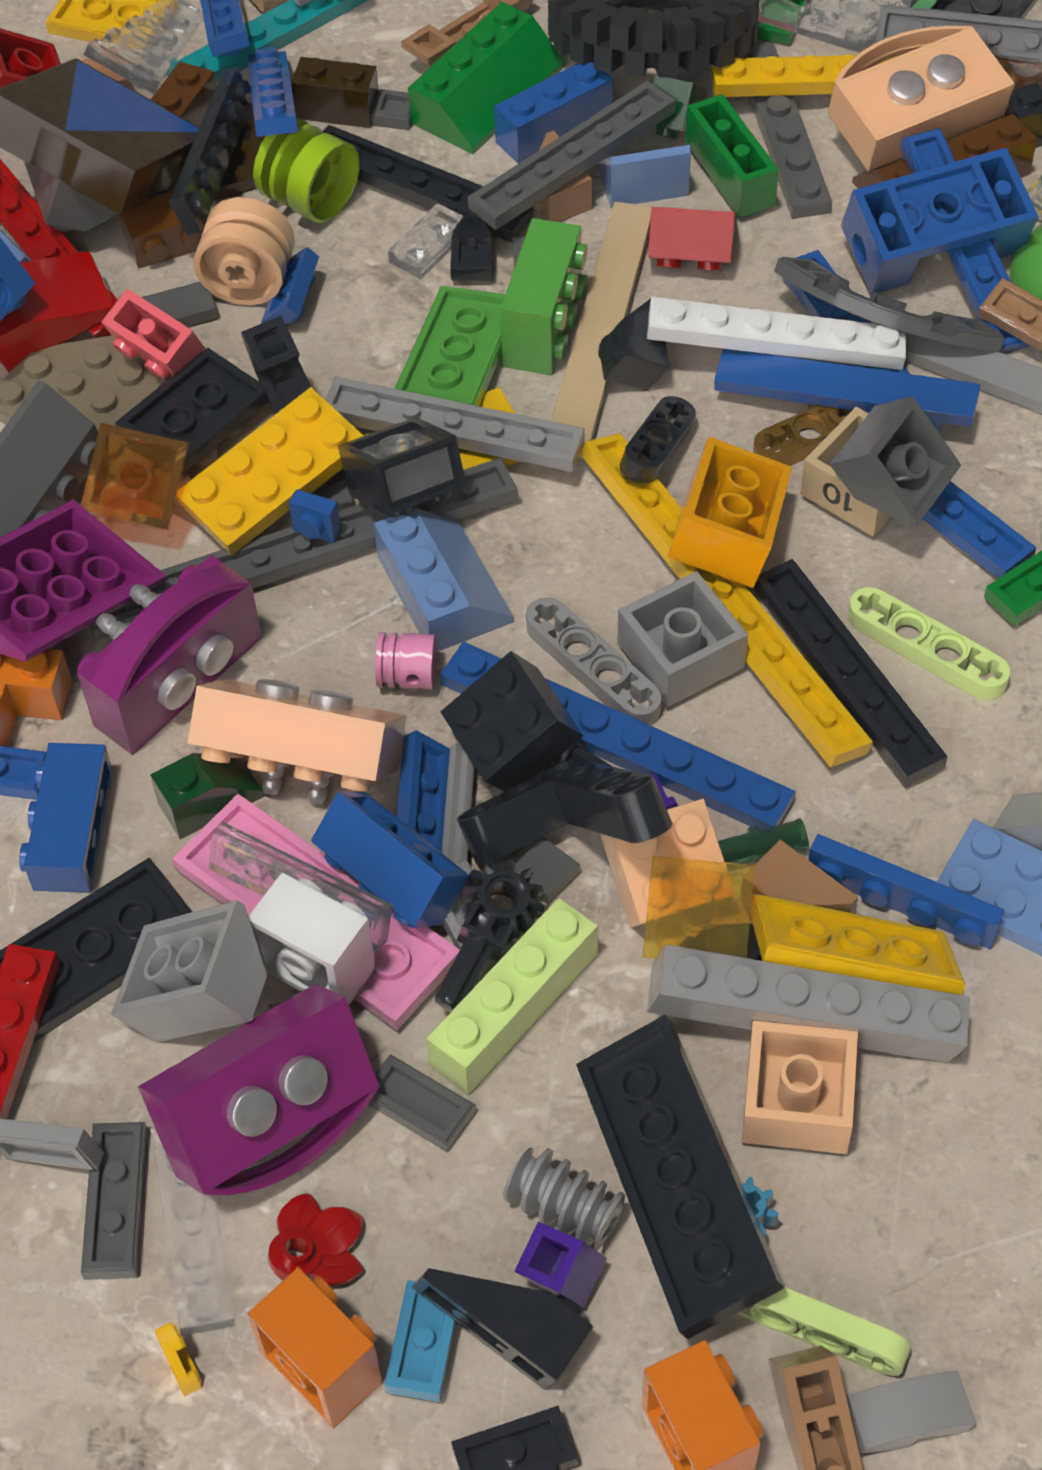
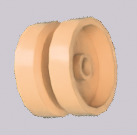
[193,197,295,306]

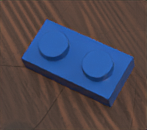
[261,247,319,324]

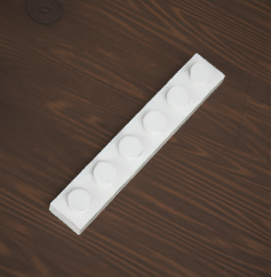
[647,297,906,370]

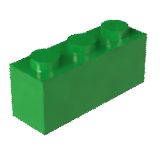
[685,94,779,218]

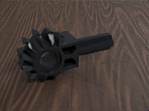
[435,859,545,1012]

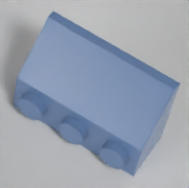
[373,508,514,652]

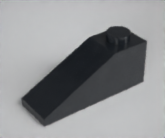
[412,1268,594,1390]

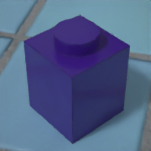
[514,1221,607,1308]

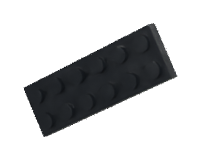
[576,1015,785,1339]

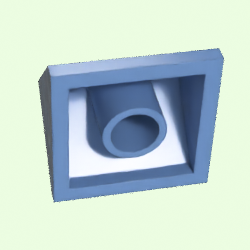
[598,145,691,208]

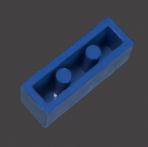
[494,61,613,164]
[19,743,113,893]
[311,791,470,929]

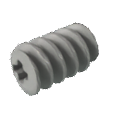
[503,1147,626,1251]

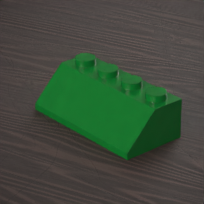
[408,1,564,154]

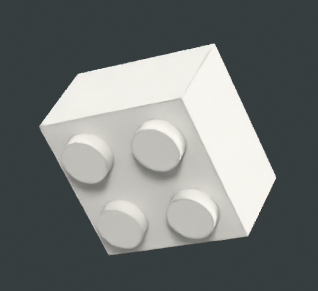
[248,872,376,1005]

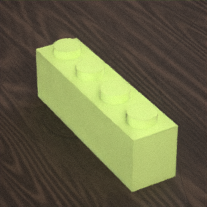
[426,898,598,1096]

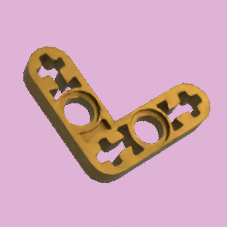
[753,356,852,466]

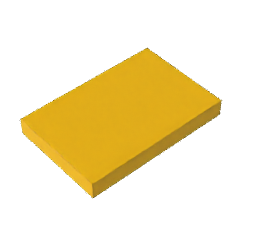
[45,0,180,55]

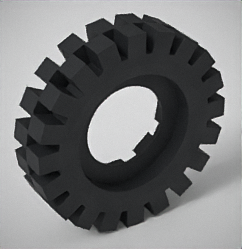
[548,0,759,77]

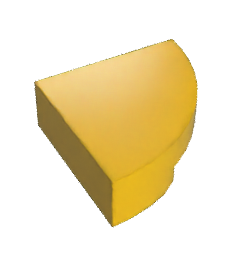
[154,1322,203,1397]

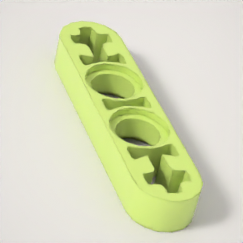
[848,587,1010,700]
[737,1287,911,1376]

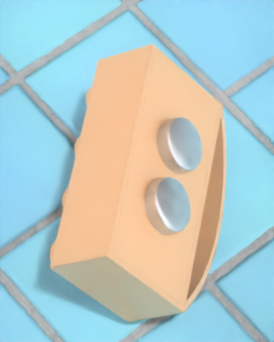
[828,26,1015,172]
[187,679,407,804]

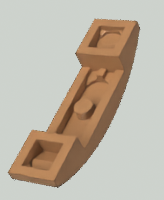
[401,0,533,65]

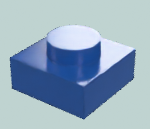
[289,489,341,543]

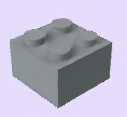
[617,571,748,707]

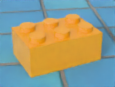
[667,436,792,588]

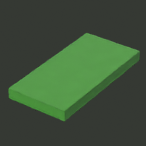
[394,286,505,406]

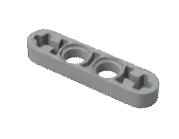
[526,597,662,725]

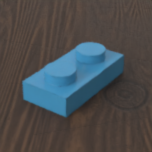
[384,1280,457,1402]

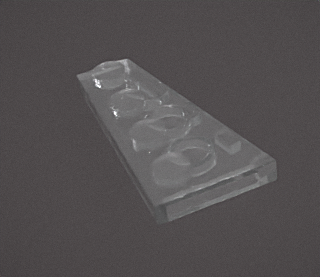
[84,0,203,94]

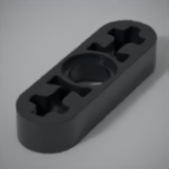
[619,396,696,484]

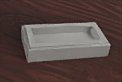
[0,1119,104,1170]

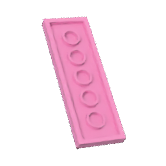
[172,794,460,1030]

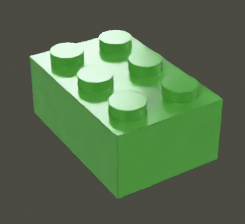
[500,218,588,376]

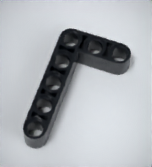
[456,759,673,865]

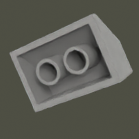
[111,900,267,1042]

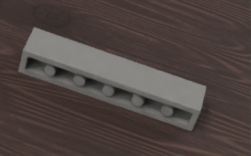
[647,944,970,1063]

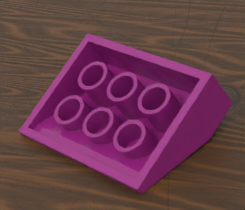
[0,499,166,662]

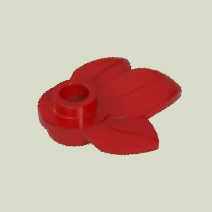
[268,1193,363,1286]

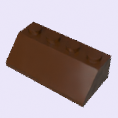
[852,114,1037,189]

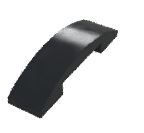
[241,315,346,492]

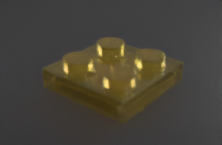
[642,855,755,960]

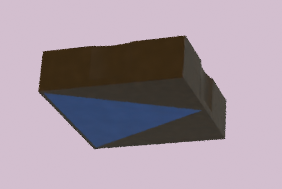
[0,58,200,215]

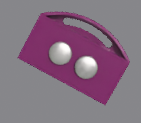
[77,555,262,755]
[138,984,380,1195]

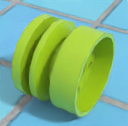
[253,117,360,223]

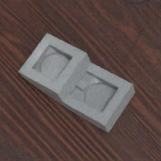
[846,1370,977,1454]

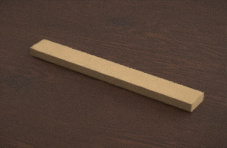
[551,201,652,459]

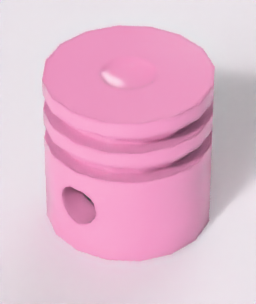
[375,632,437,690]

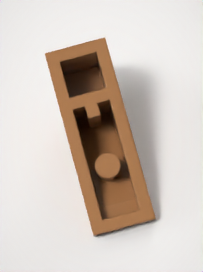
[768,1345,863,1470]

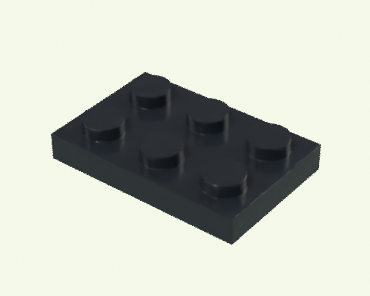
[115,348,268,477]

